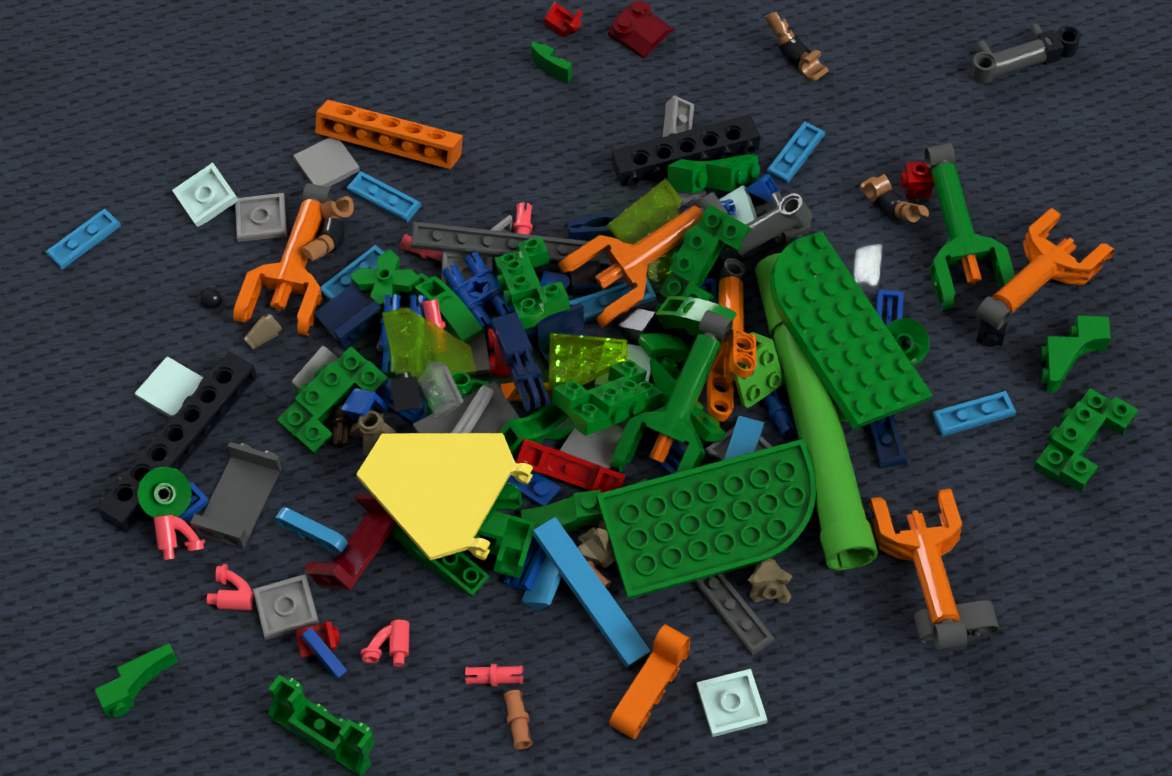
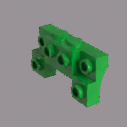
[659,204,753,301]
[494,237,570,329]
[277,346,389,455]
[551,359,664,436]
[1034,388,1138,493]
[414,510,536,578]
[268,675,375,776]

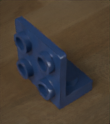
[314,284,384,350]
[535,302,597,372]

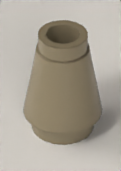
[243,314,282,350]

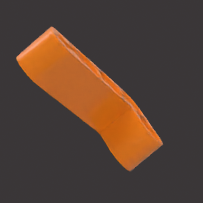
[609,624,690,740]

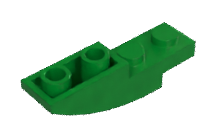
[404,273,483,344]
[653,296,737,335]
[649,357,726,442]
[390,524,490,597]

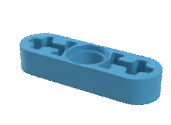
[274,507,348,555]

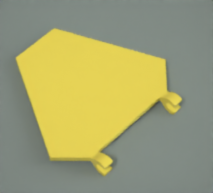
[356,433,533,561]

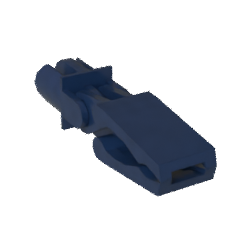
[568,204,672,241]
[491,312,551,411]

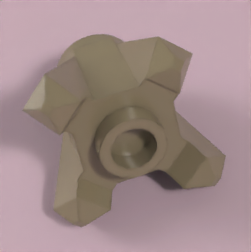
[349,410,396,456]
[577,519,615,568]
[748,559,793,603]

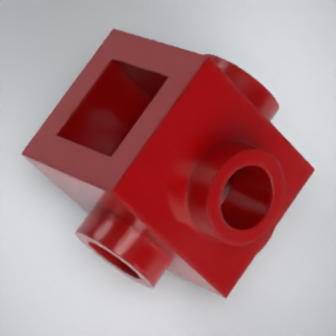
[900,161,935,199]

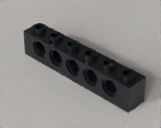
[612,114,760,186]

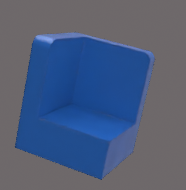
[341,388,389,423]

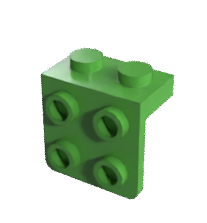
[733,332,785,408]

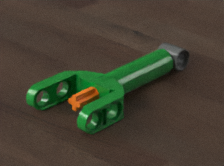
[924,143,1015,311]
[610,310,733,473]

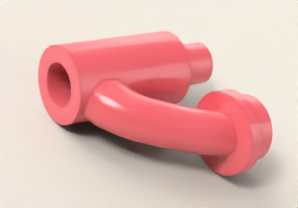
[154,514,205,560]
[207,564,254,610]
[360,620,410,667]

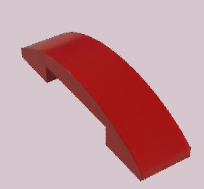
[516,439,626,493]

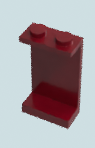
[303,494,397,590]

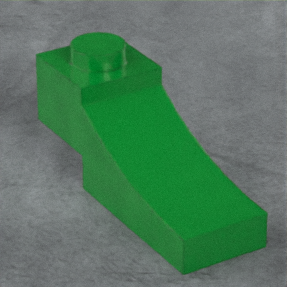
[520,490,602,532]
[95,643,178,718]

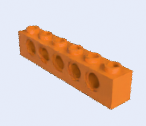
[315,100,463,169]

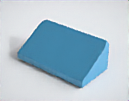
[522,555,562,611]

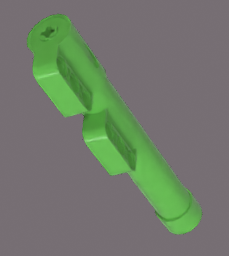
[755,253,878,570]

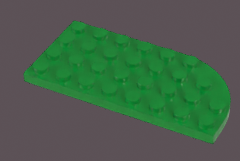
[770,231,933,430]
[596,439,816,600]

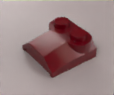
[608,1,674,59]

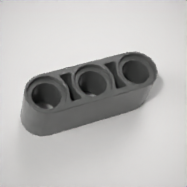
[914,600,999,644]

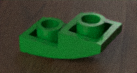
[531,42,572,83]
[638,333,690,362]

